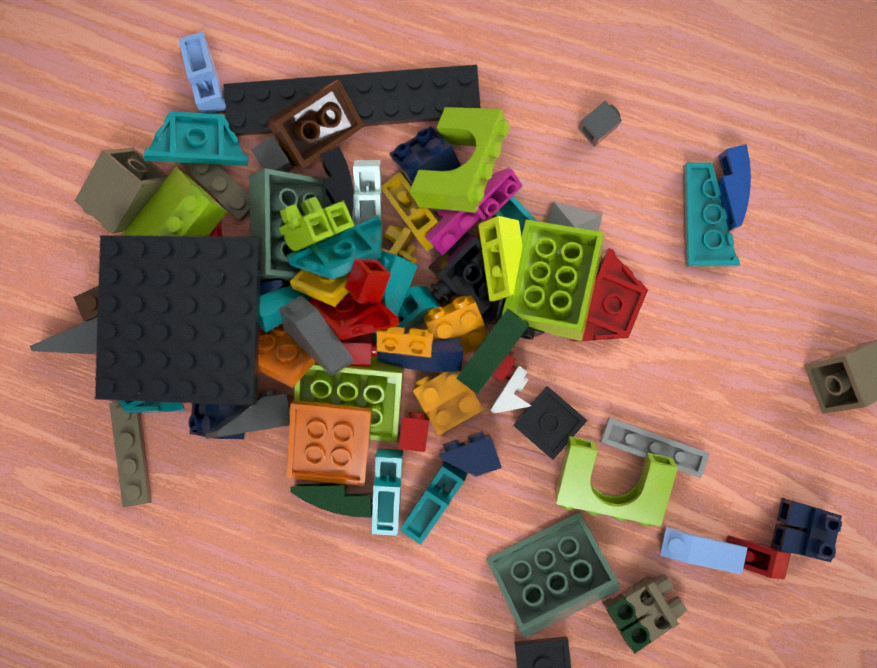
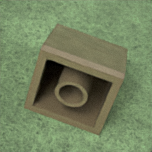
[75,147,168,234]
[804,340,877,414]

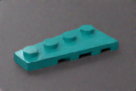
[684,163,740,267]

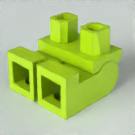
[279,196,355,251]

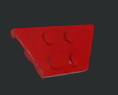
[570,248,648,342]
[309,292,399,340]

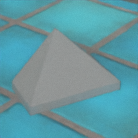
[547,201,603,231]

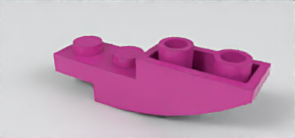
[425,168,523,256]

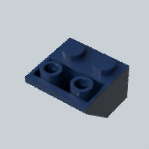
[389,126,461,187]
[188,403,245,439]
[439,431,502,477]

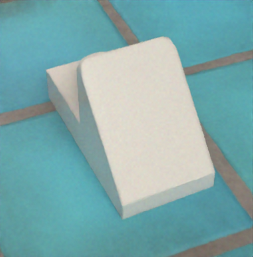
[489,366,531,413]

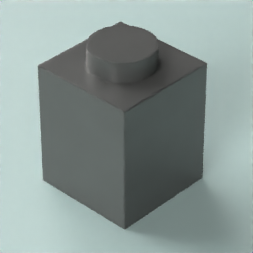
[578,101,622,147]
[251,136,294,173]

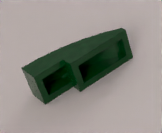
[456,309,529,394]
[290,483,373,518]

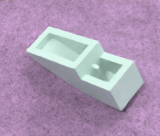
[353,160,383,242]

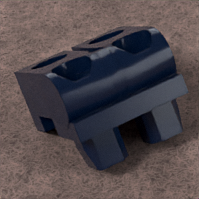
[771,498,843,563]

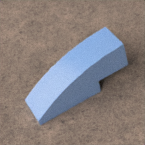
[179,32,226,114]

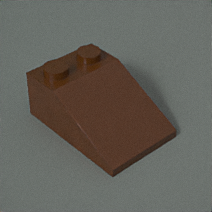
[266,80,365,168]

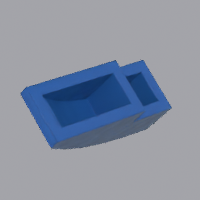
[718,144,751,231]

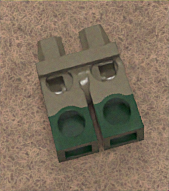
[602,575,687,654]

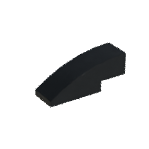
[320,147,355,225]

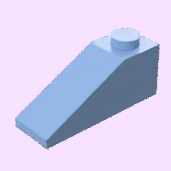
[660,526,747,574]

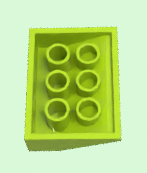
[122,166,227,236]
[502,219,604,341]
[294,357,404,442]

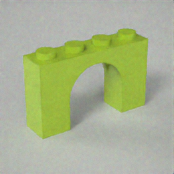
[409,107,509,212]
[554,436,678,527]

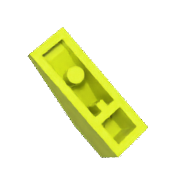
[478,216,523,301]

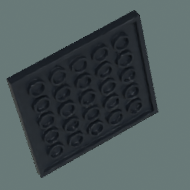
[95,235,262,405]

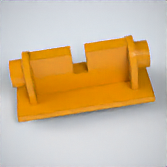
[377,327,434,358]

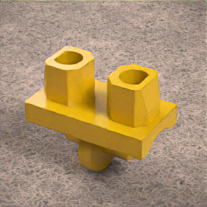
[382,225,418,264]

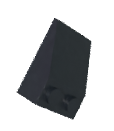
[428,232,493,326]

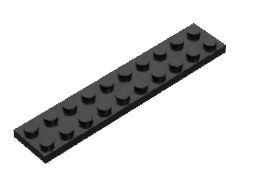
[224,64,481,136]

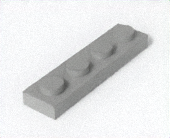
[599,417,710,478]

